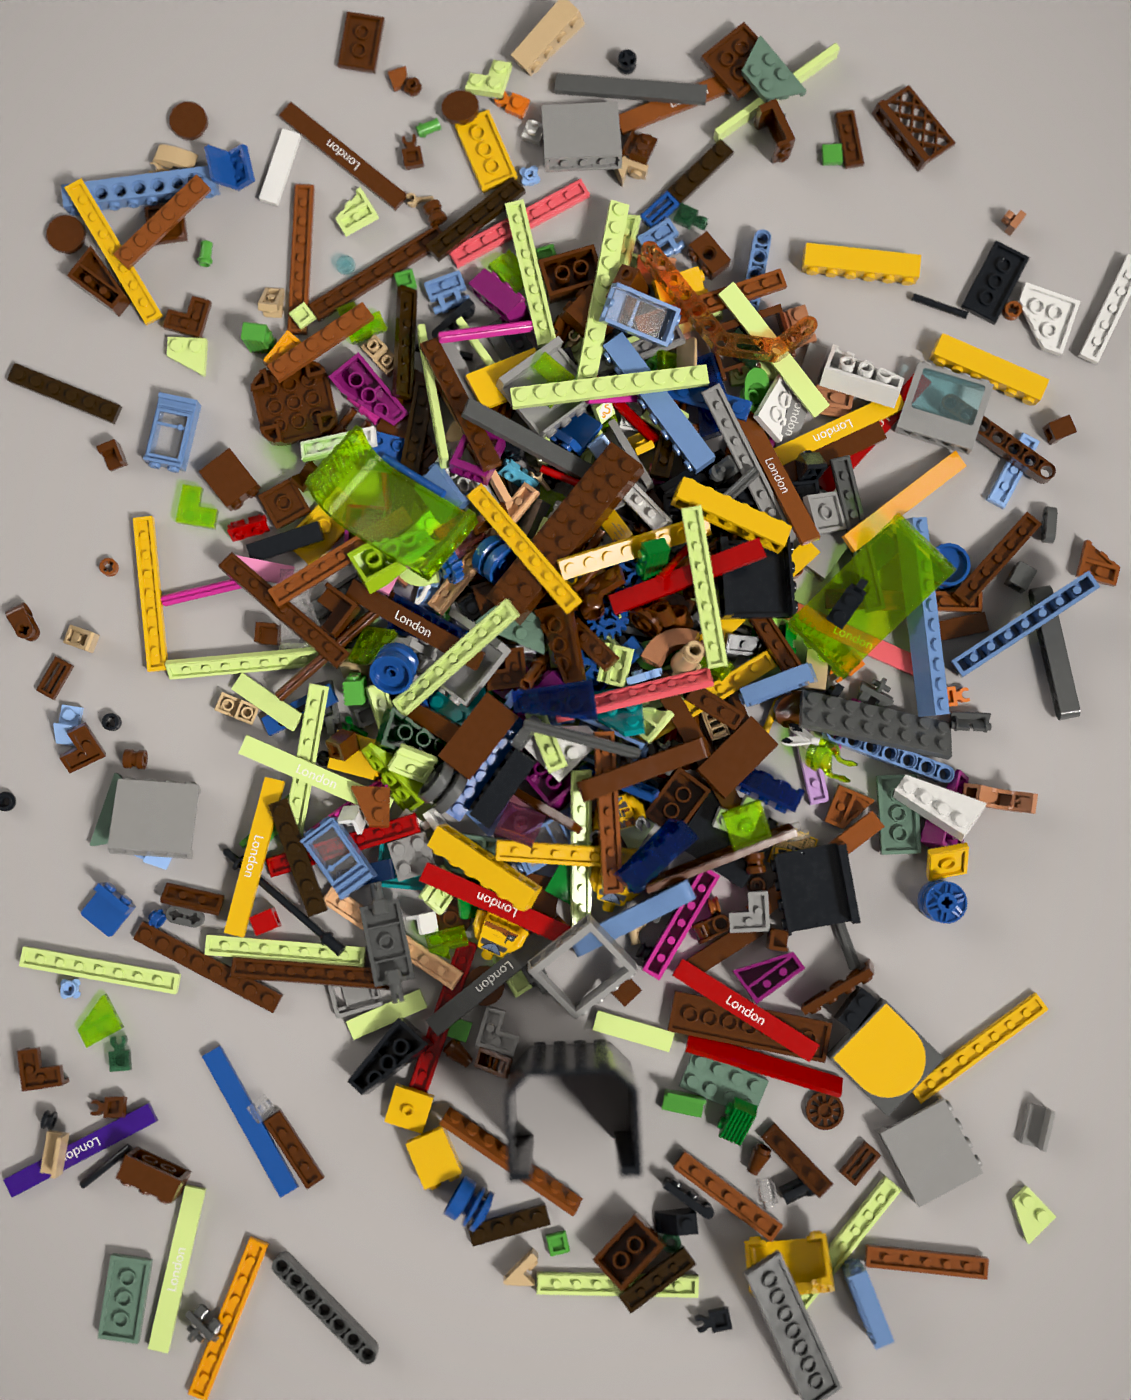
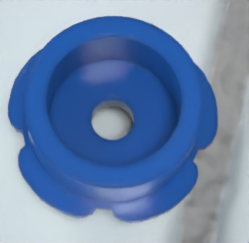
[148,909,167,928]

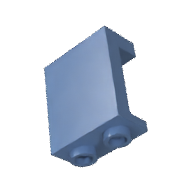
[414,462,471,525]

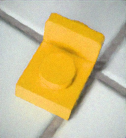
[627,433,655,456]

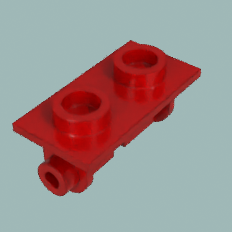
[227,514,270,542]

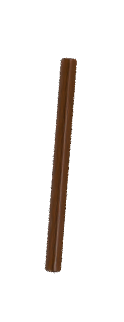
[275,591,399,701]

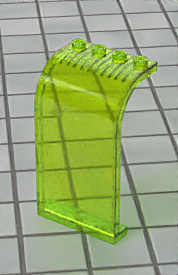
[305,425,478,582]
[787,513,957,679]

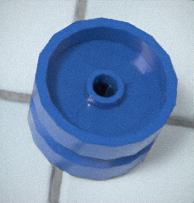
[472,535,518,586]
[931,543,971,590]
[369,642,419,694]

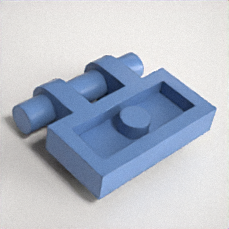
[636,218,686,257]
[424,270,470,315]

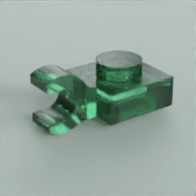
[673,203,708,231]

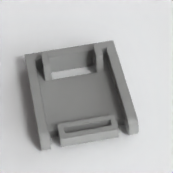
[328,967,383,1019]

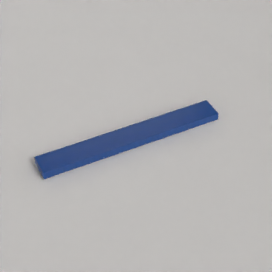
[202,1045,299,1198]

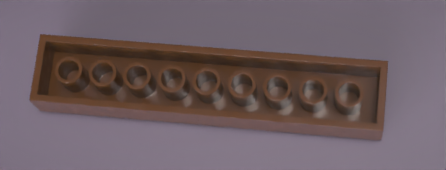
[486,442,645,625]

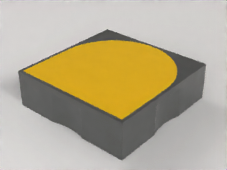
[827,998,944,1116]

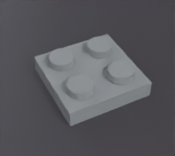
[803,491,847,534]
[387,831,436,881]

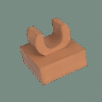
[1001,210,1027,236]

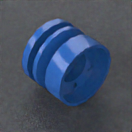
[917,880,968,924]
[443,1175,495,1232]

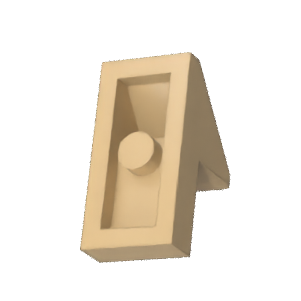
[613,156,649,186]
[258,287,285,318]
[63,625,100,653]
[503,1248,538,1286]

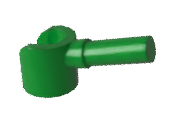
[342,716,368,737]

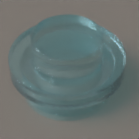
[336,255,356,275]

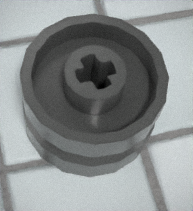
[418,762,468,814]

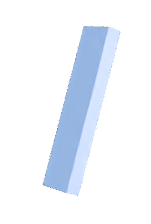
[986,433,1040,509]

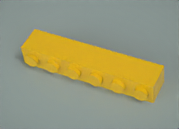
[801,243,921,286]
[929,333,1050,406]
[670,477,792,554]
[427,823,542,911]

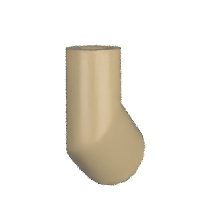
[628,924,646,945]

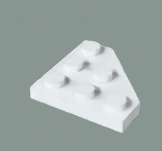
[1018,282,1080,356]
[525,726,594,783]

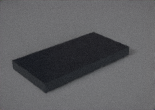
[960,240,1030,325]

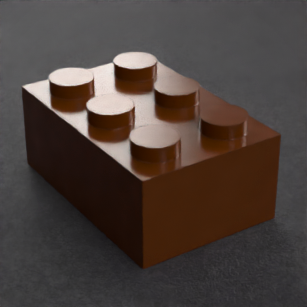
[538,244,599,304]
[645,767,711,839]
[115,1146,192,1204]
[592,1214,667,1291]

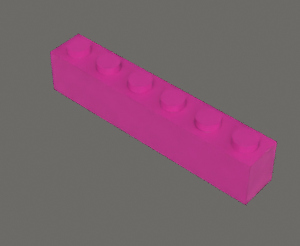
[641,870,720,981]

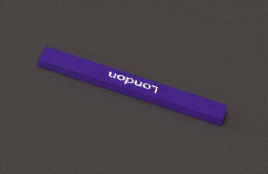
[3,1102,158,1198]

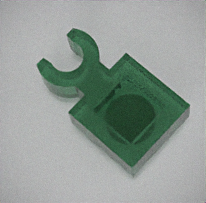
[108,1035,132,1072]

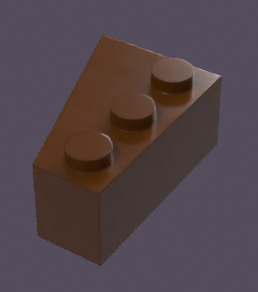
[67,245,131,317]

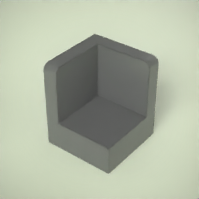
[1004,561,1037,593]

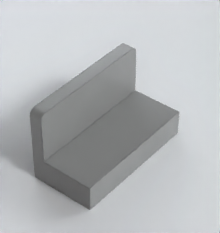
[1019,1103,1055,1152]

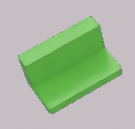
[661,1088,706,1118]

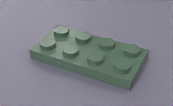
[876,774,921,855]
[679,1054,769,1109]
[97,1253,153,1344]

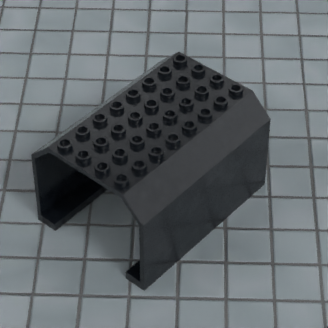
[505,1039,642,1182]

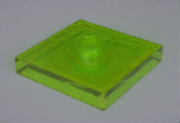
[721,799,772,851]

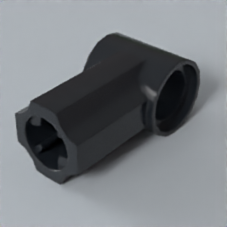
[779,1176,815,1205]

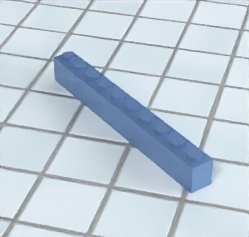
[896,517,950,717]

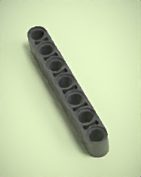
[1028,585,1081,720]
[272,1251,379,1365]

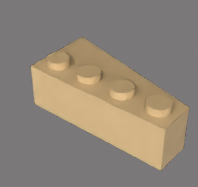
[511,0,585,77]

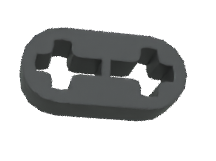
[1041,506,1058,543]
[511,715,542,751]
[166,906,205,928]

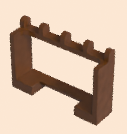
[704,304,796,381]

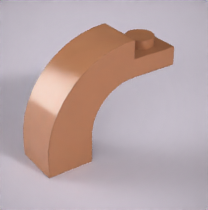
[641,628,706,668]
[962,783,1038,814]

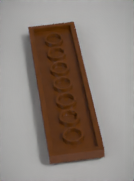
[667,990,833,1063]

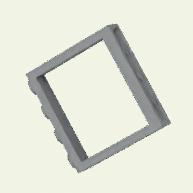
[528,914,637,1019]

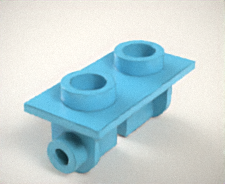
[497,458,540,488]

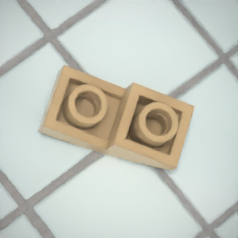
[153,144,198,170]
[361,334,394,378]
[214,692,259,725]

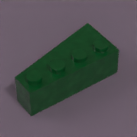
[374,707,454,771]

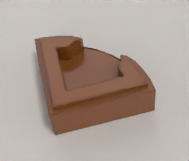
[388,66,407,92]

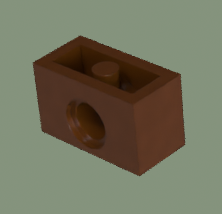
[687,231,731,281]

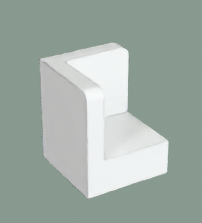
[337,805,366,834]
[406,911,439,935]

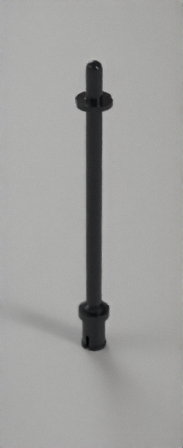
[223,848,346,956]

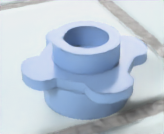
[520,165,540,186]
[60,978,81,999]

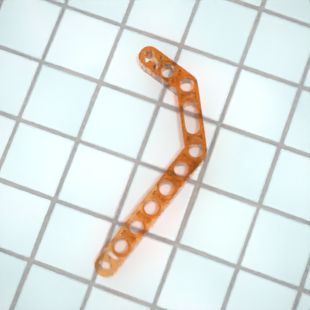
[640,241,818,363]

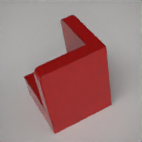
[249,907,282,936]

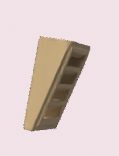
[701,711,731,741]

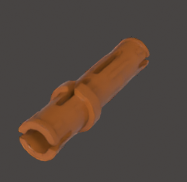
[520,653,550,691]

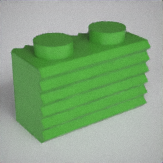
[241,322,276,354]
[342,672,368,706]

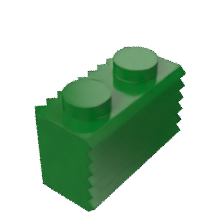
[635,537,670,582]
[717,1097,758,1146]

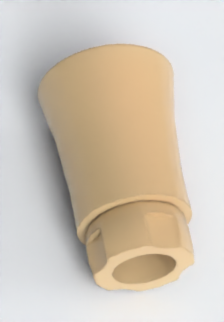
[670,641,704,675]

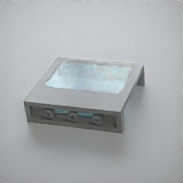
[894,361,994,455]

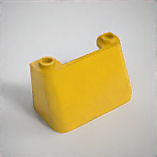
[744,1230,835,1298]

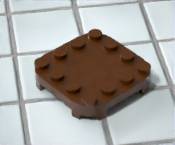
[251,361,338,446]

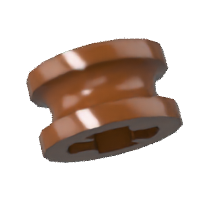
[1002,301,1022,321]
[99,558,119,577]
[707,896,721,916]

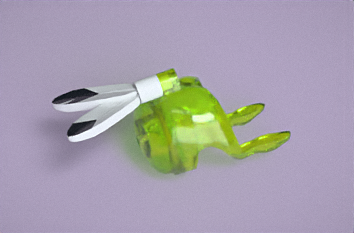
[781,723,858,783]

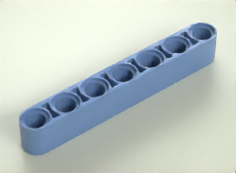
[732,229,771,363]
[822,733,955,783]
[572,879,697,957]

